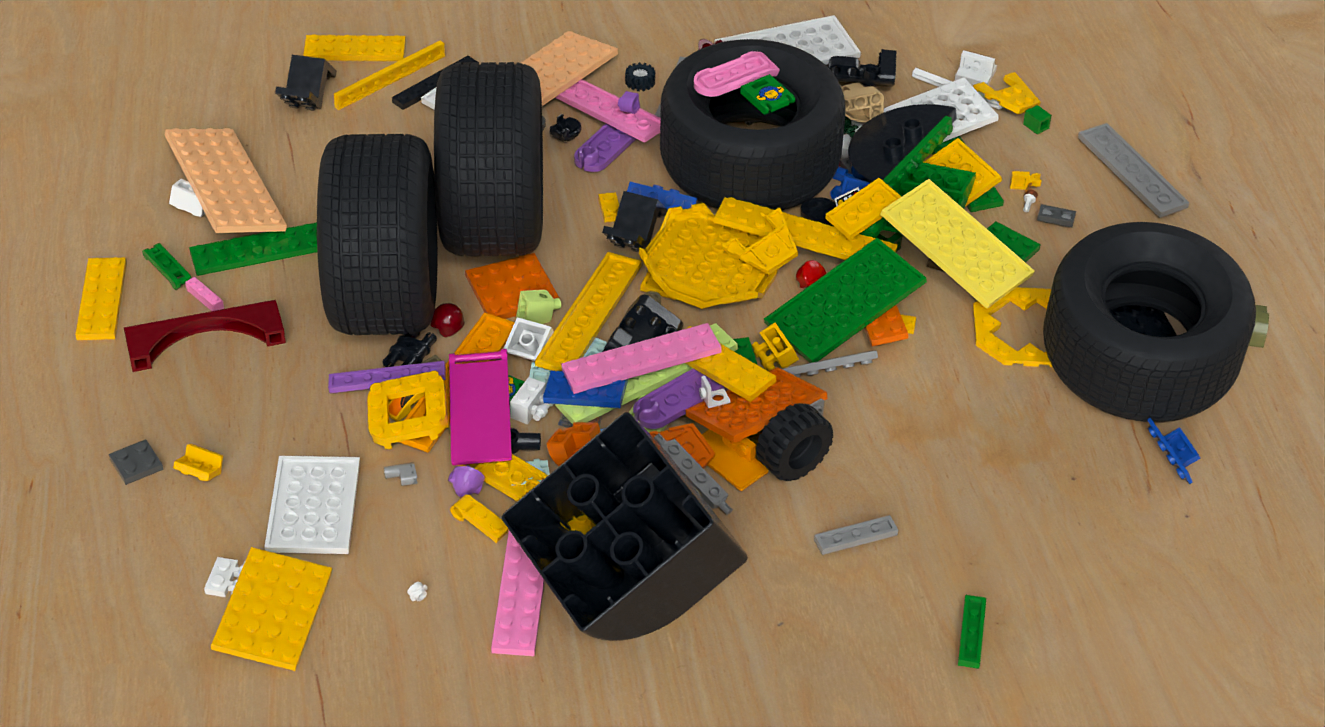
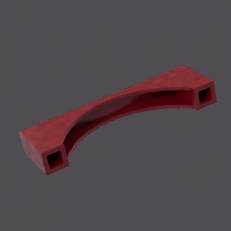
[124,299,286,372]

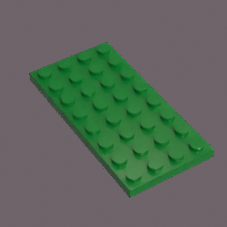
[764,238,927,363]

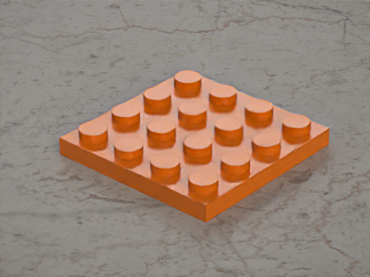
[465,253,560,319]

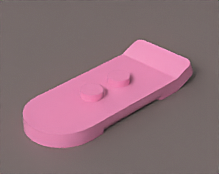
[694,51,780,97]

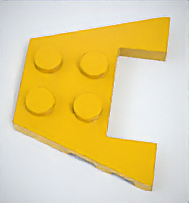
[973,72,1041,114]
[722,208,798,275]

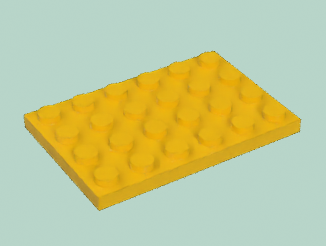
[211,547,332,671]

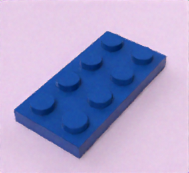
[543,371,628,408]

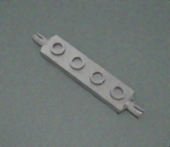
[654,433,733,515]

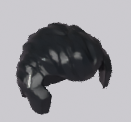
[550,114,582,142]

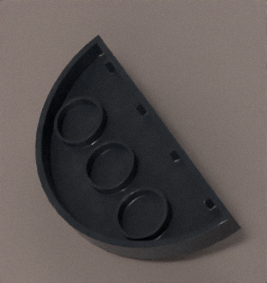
[848,104,957,183]

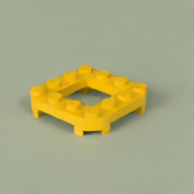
[367,371,450,449]

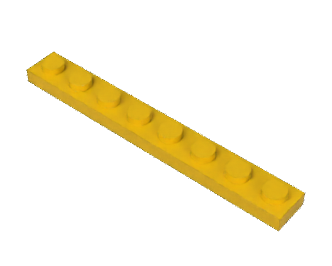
[334,40,445,110]

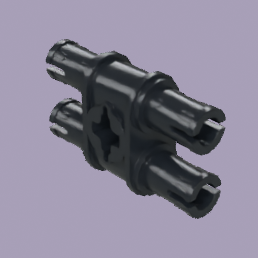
[383,332,437,367]

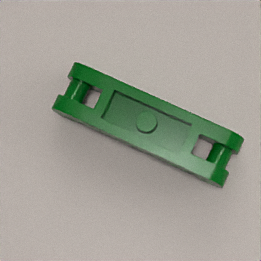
[142,243,192,290]

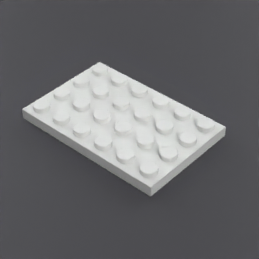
[264,456,360,554]

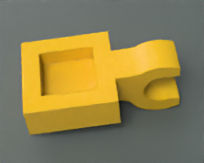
[1010,171,1042,190]

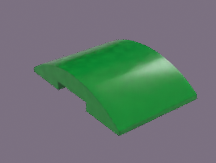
[883,163,976,234]

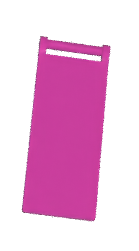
[449,349,512,465]

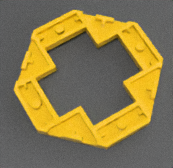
[972,287,1052,367]

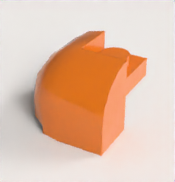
[546,422,601,466]

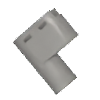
[384,462,418,486]

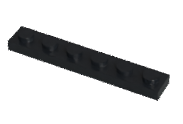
[392,55,479,110]

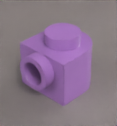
[618,91,640,114]

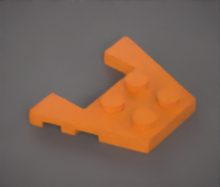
[649,423,715,469]

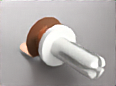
[1023,182,1038,212]

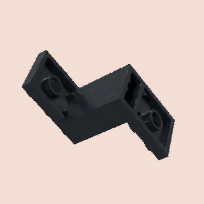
[275,55,337,111]
[602,191,668,252]

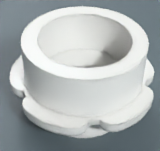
[407,582,427,601]

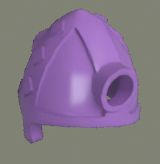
[448,465,485,497]

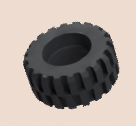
[756,403,833,481]

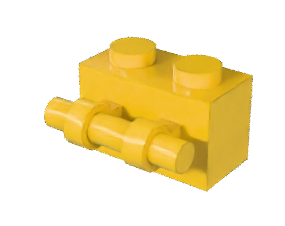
[752,323,799,371]

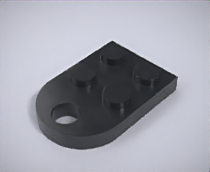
[801,197,837,227]

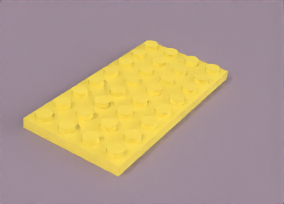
[880,179,1035,309]

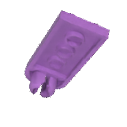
[574,124,636,172]
[633,368,728,429]

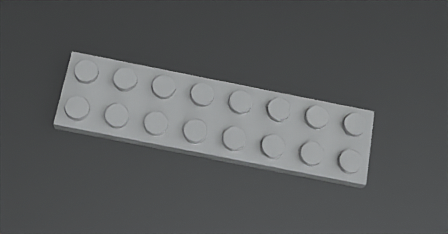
[1078,123,1190,218]

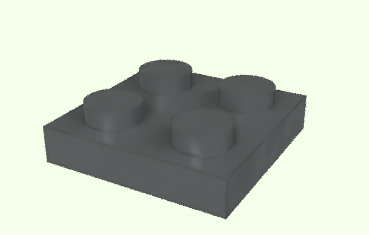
[109,439,163,485]

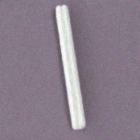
[912,68,1003,110]

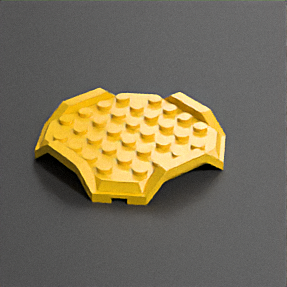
[639,203,779,309]

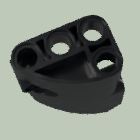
[826,49,897,87]
[602,295,683,352]

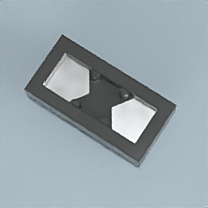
[1037,204,1076,227]

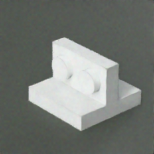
[955,50,997,85]

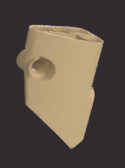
[840,82,884,123]

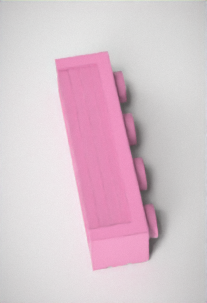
[185,277,224,311]

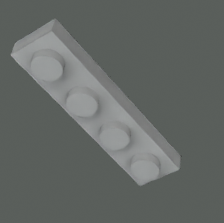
[814,515,898,555]

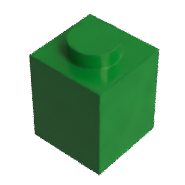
[1023,105,1052,134]

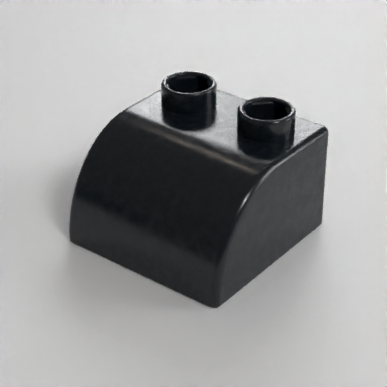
[502,412,748,641]

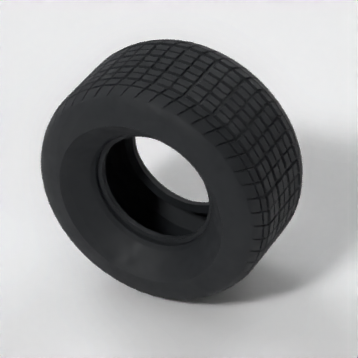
[660,39,846,211]
[434,62,543,257]
[317,134,438,335]
[1043,222,1256,422]

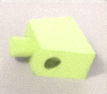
[516,290,561,324]

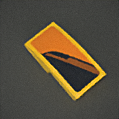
[389,393,425,422]

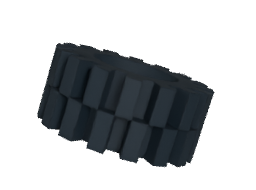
[625,62,655,91]

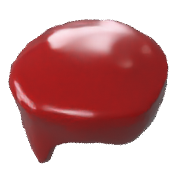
[796,260,826,288]

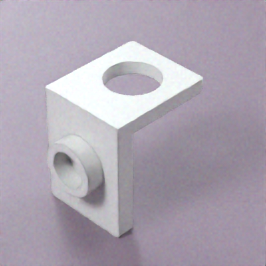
[699,376,730,408]

